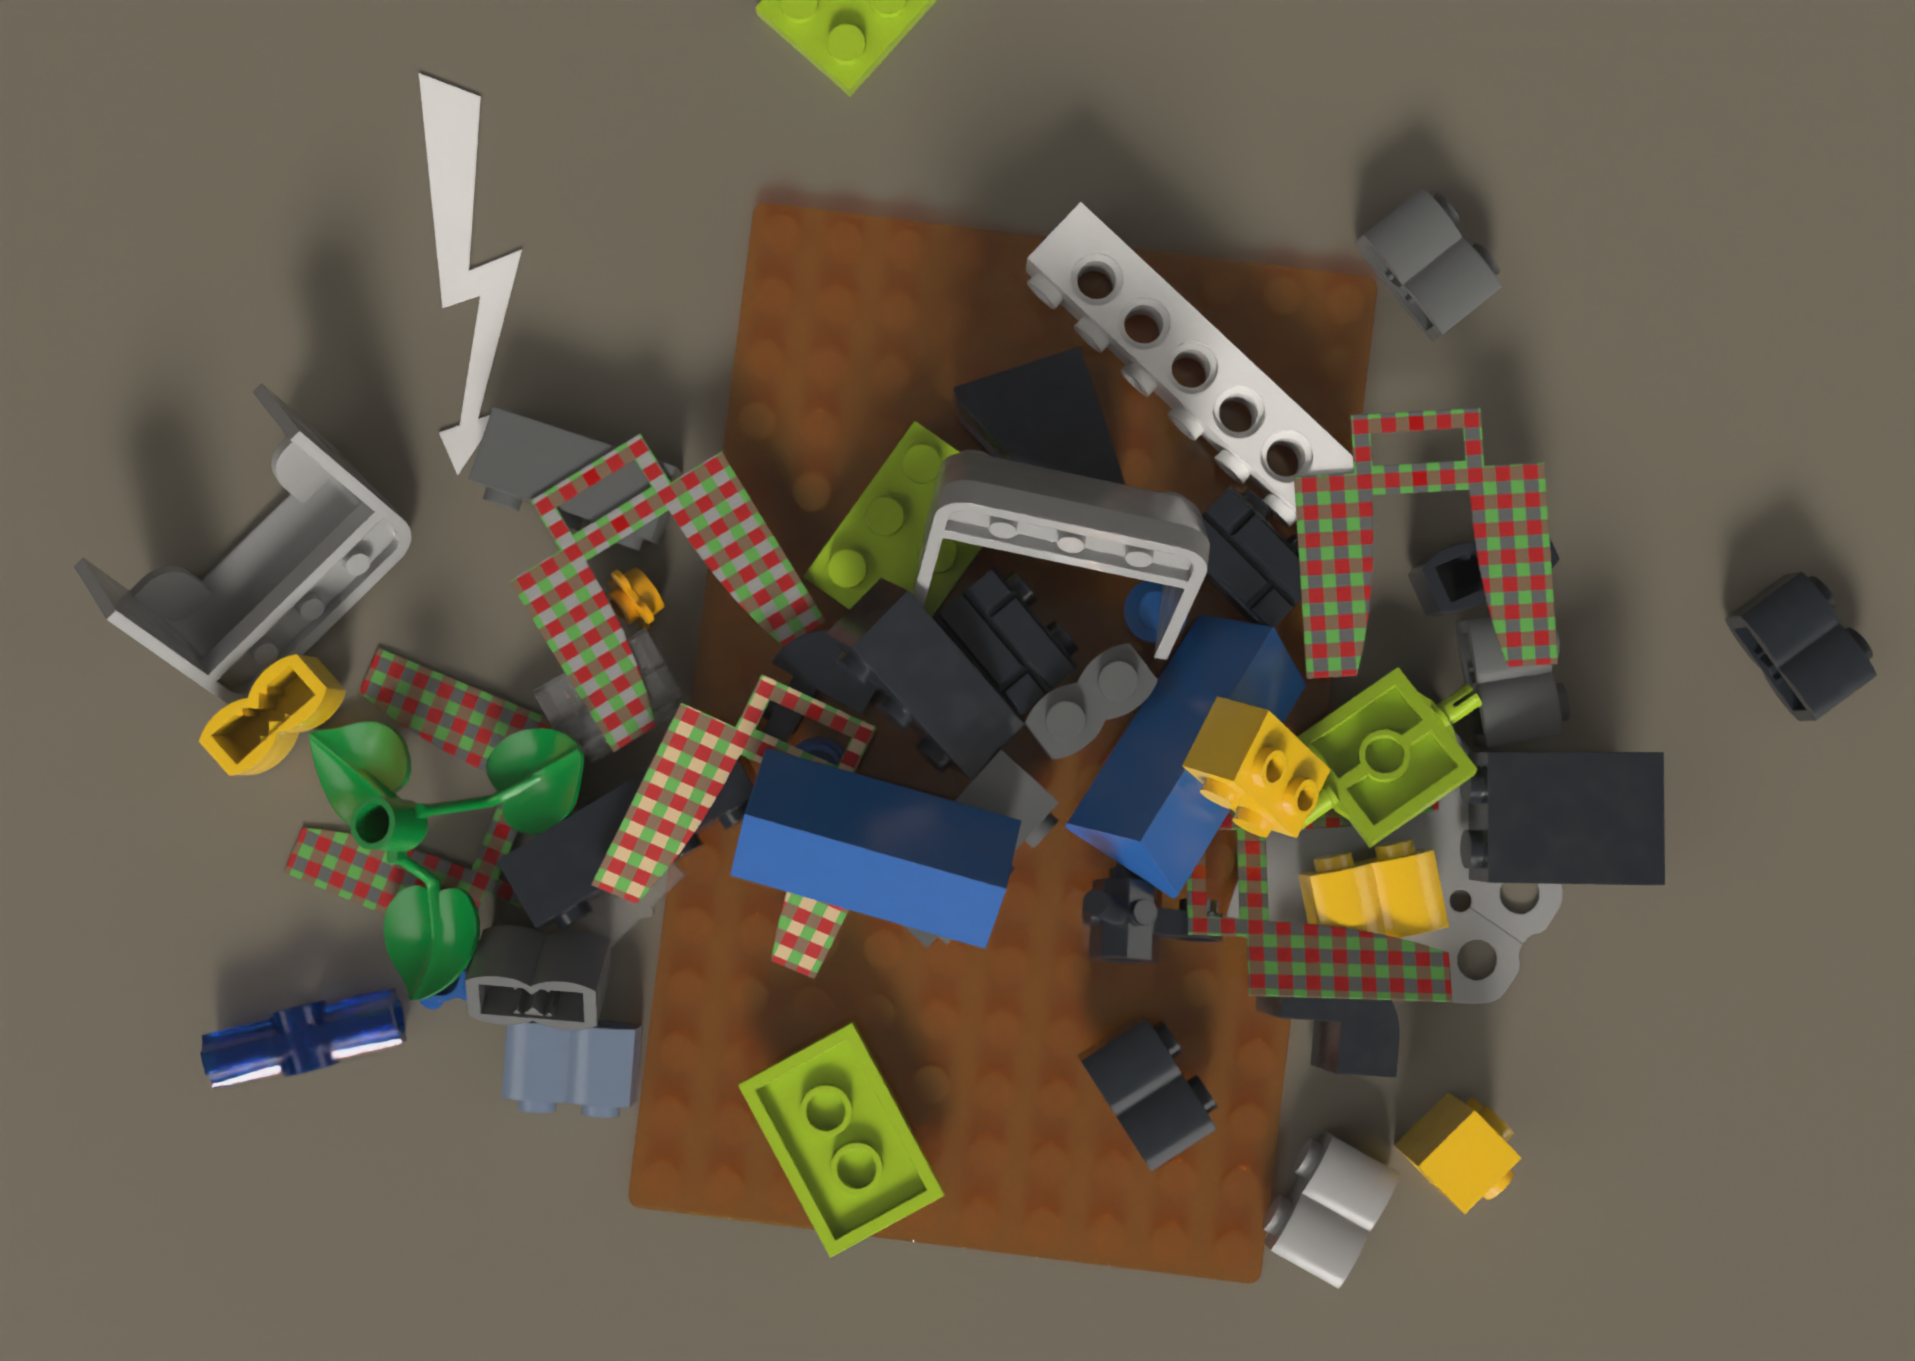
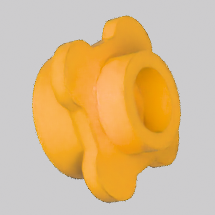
[606,567,664,631]

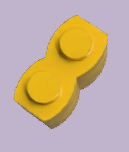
[199,654,347,776]
[1298,839,1449,938]

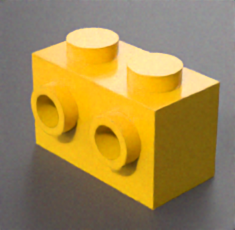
[1182,696,1331,838]
[1394,1092,1522,1214]

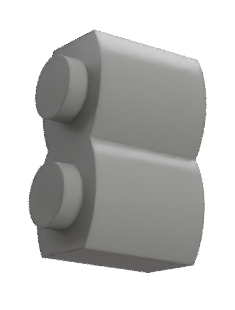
[1262,1131,1401,1289]

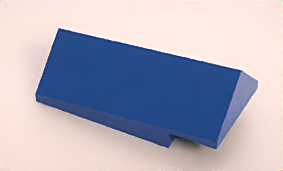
[1064,615,1306,899]
[730,748,1021,949]

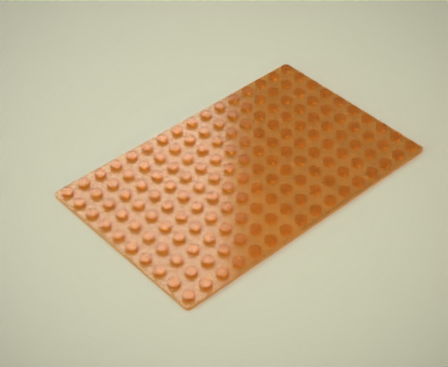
[628,203,1377,1284]

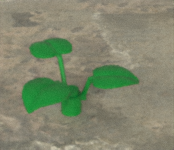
[309,722,584,1001]

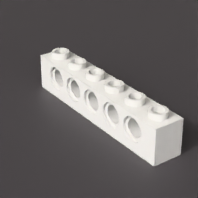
[1025,202,1354,528]

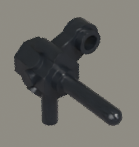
[1082,862,1224,964]

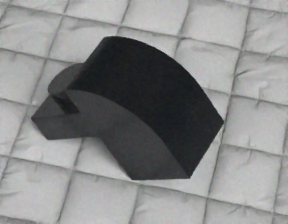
[762,630,878,744]
[1255,996,1400,1077]

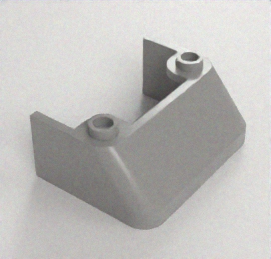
[74,383,411,703]
[912,450,1210,660]

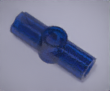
[200,988,407,1089]

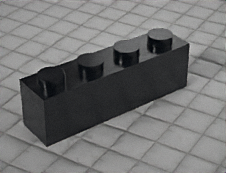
[497,755,757,931]

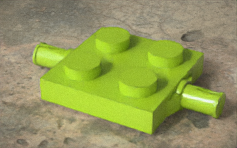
[1298,667,1482,848]

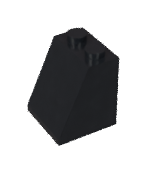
[953,346,1126,485]
[1460,752,1665,885]

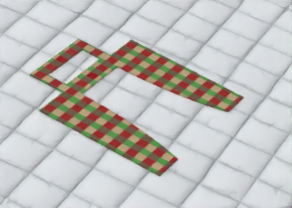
[591,674,877,979]

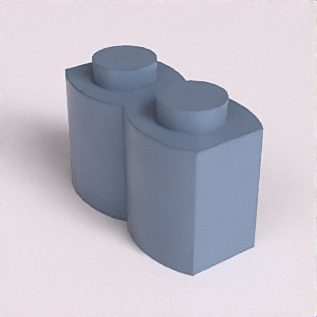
[501,1020,643,1118]

